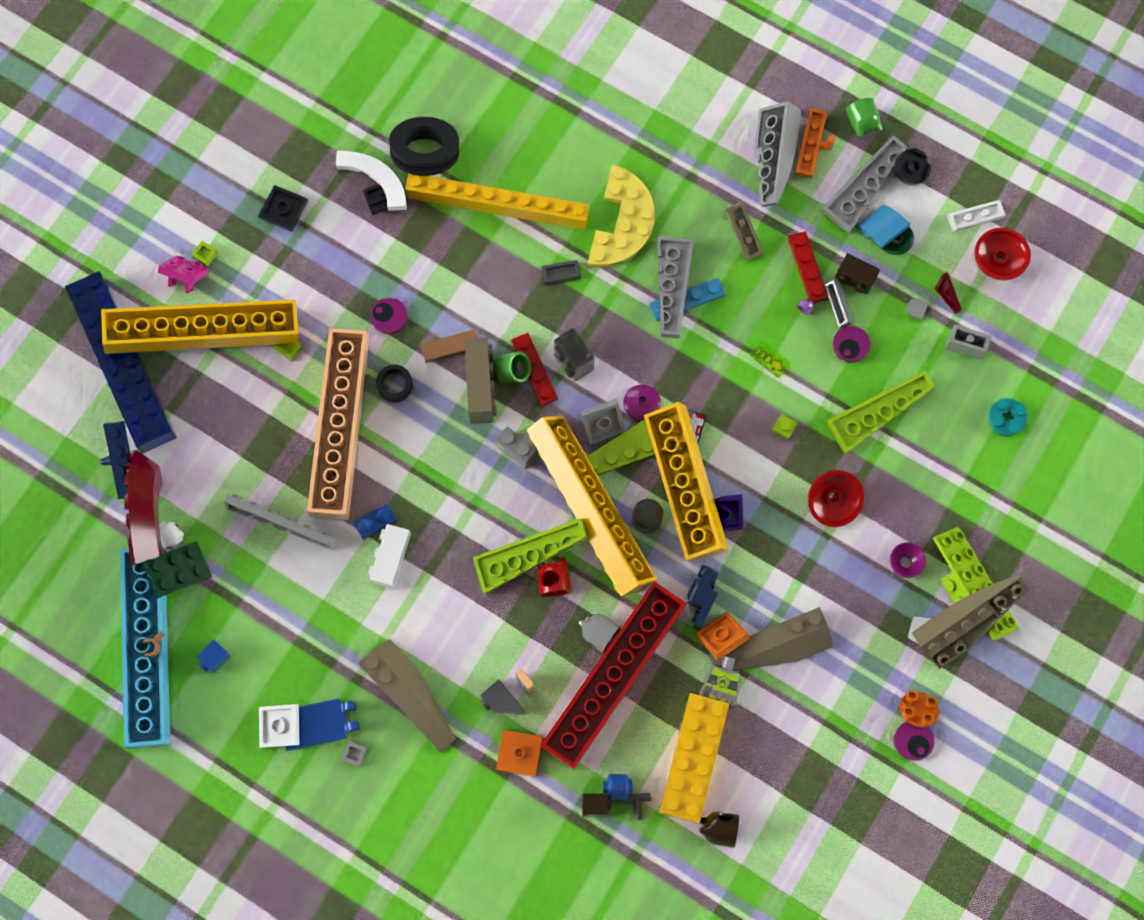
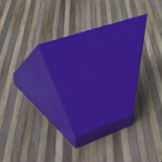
[714,494,743,531]

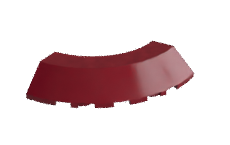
[124,450,163,565]

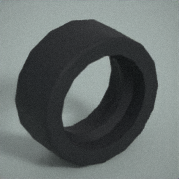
[376,364,413,403]

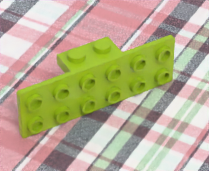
[933,527,1019,641]

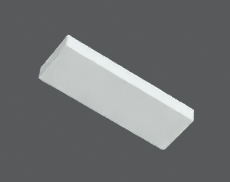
[947,200,1006,232]

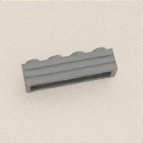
[825,280,854,328]

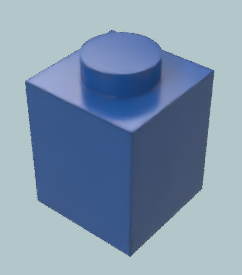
[197,640,231,673]

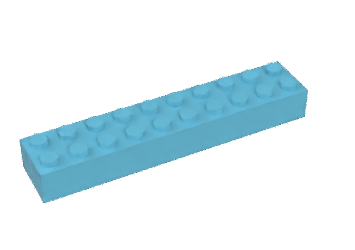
[120,548,171,750]

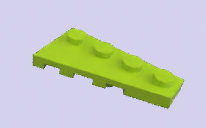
[587,419,655,476]

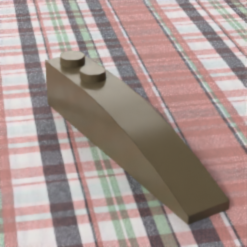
[709,607,833,671]
[358,639,456,753]

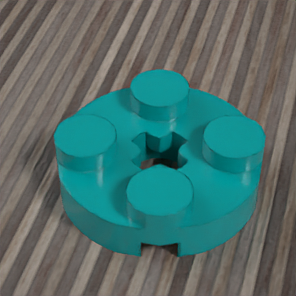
[988,398,1027,437]

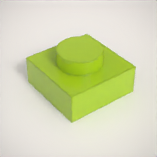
[191,241,218,267]
[772,413,798,440]

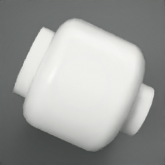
[159,521,184,550]

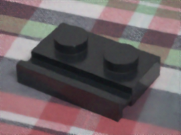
[362,184,388,216]

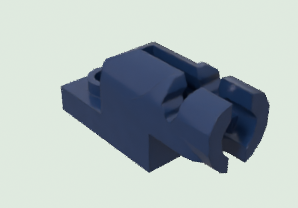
[687,565,719,631]

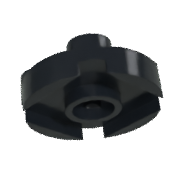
[894,148,931,186]

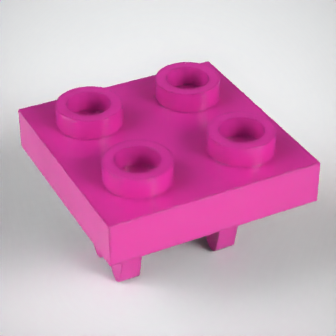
[158,256,209,294]

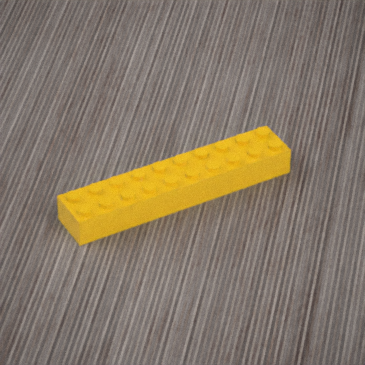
[101,300,299,354]
[527,416,657,597]

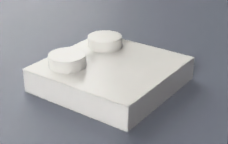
[259,704,299,748]

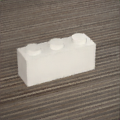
[368,524,411,589]

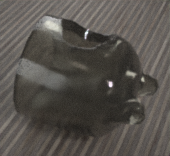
[631,498,664,534]

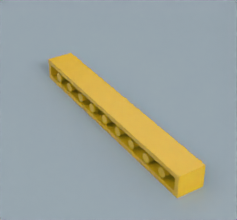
[405,173,589,230]

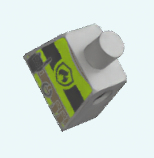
[699,656,740,706]

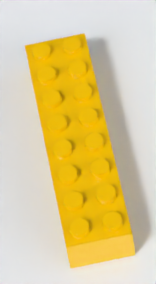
[644,402,729,562]

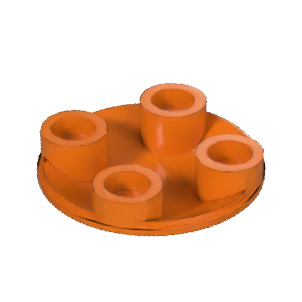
[899,690,939,727]

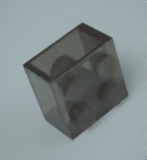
[553,328,595,382]

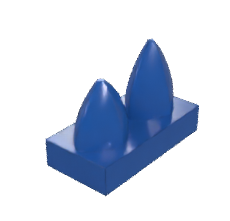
[353,504,397,540]

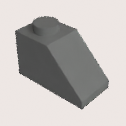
[481,679,525,715]

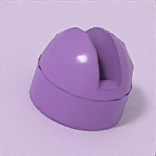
[797,298,814,315]

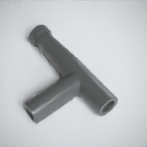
[611,793,651,820]

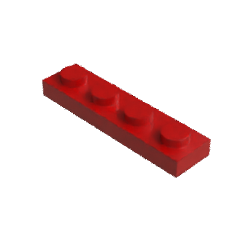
[787,231,829,304]
[511,333,558,407]

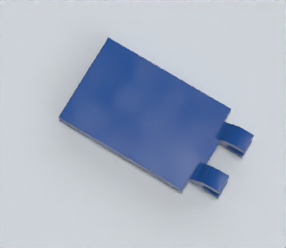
[286,699,360,751]

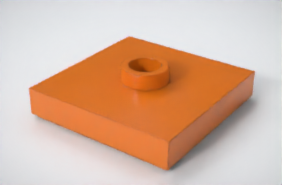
[695,612,750,661]
[496,729,543,777]

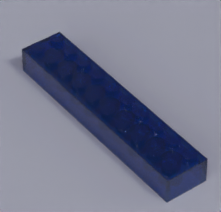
[65,271,177,454]

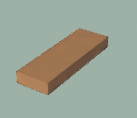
[420,329,477,363]

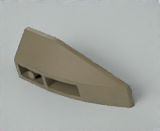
[912,575,1029,669]

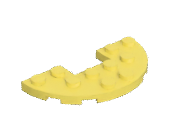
[588,165,655,267]

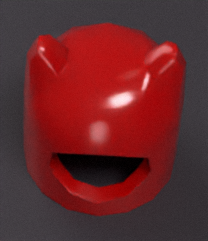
[538,556,572,597]

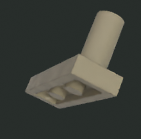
[724,202,764,261]

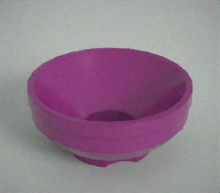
[890,542,926,578]

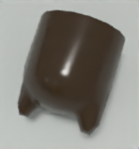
[699,811,739,848]

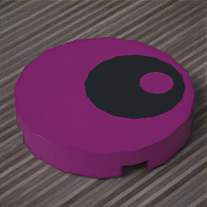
[370,297,408,335]
[832,326,871,363]
[893,722,934,761]

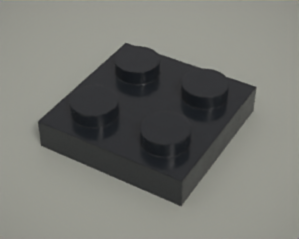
[258,185,308,232]

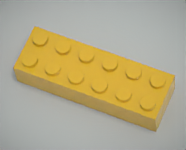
[659,693,729,824]

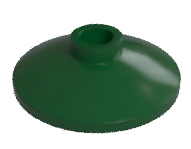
[879,227,914,255]

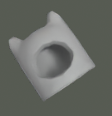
[579,614,621,653]

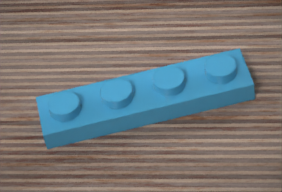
[649,278,725,321]

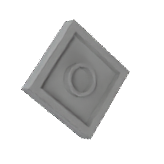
[580,399,625,445]

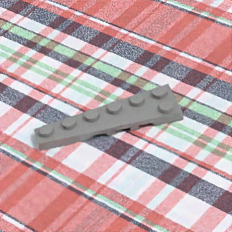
[821,135,907,234]
[657,236,694,339]
[224,494,336,550]

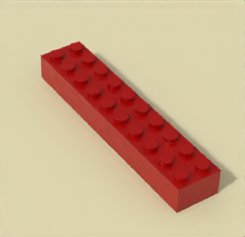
[540,581,687,771]

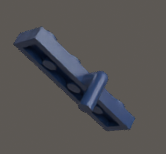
[100,421,131,499]

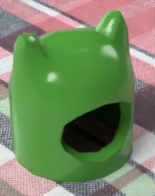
[846,98,882,137]
[493,352,531,384]

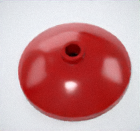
[974,228,1031,281]
[807,470,865,527]

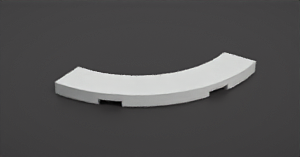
[336,151,407,211]

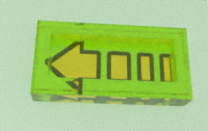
[750,340,791,379]

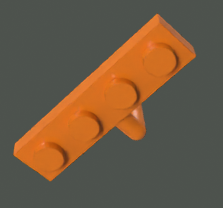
[794,108,835,179]

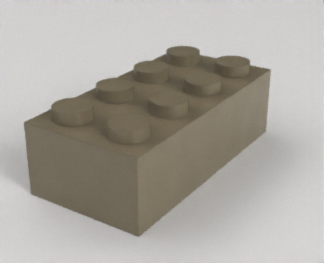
[464,338,497,424]

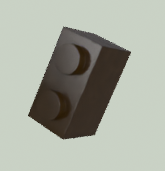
[835,253,881,295]
[582,794,611,817]

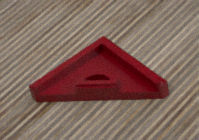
[935,272,962,314]

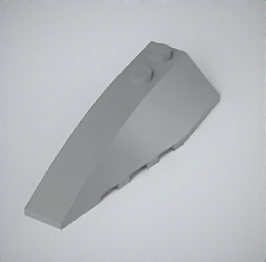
[755,101,801,207]

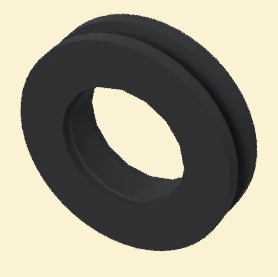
[389,117,459,176]

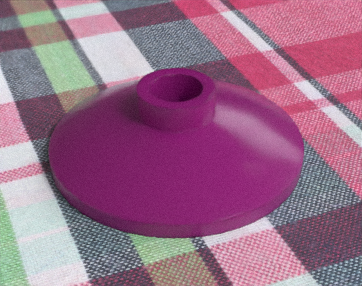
[623,385,661,421]

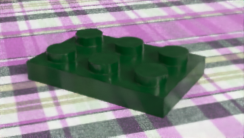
[142,541,212,599]

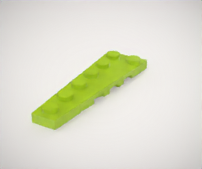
[826,371,935,454]
[473,518,588,594]

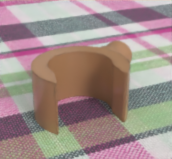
[142,631,165,658]

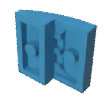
[856,205,910,248]

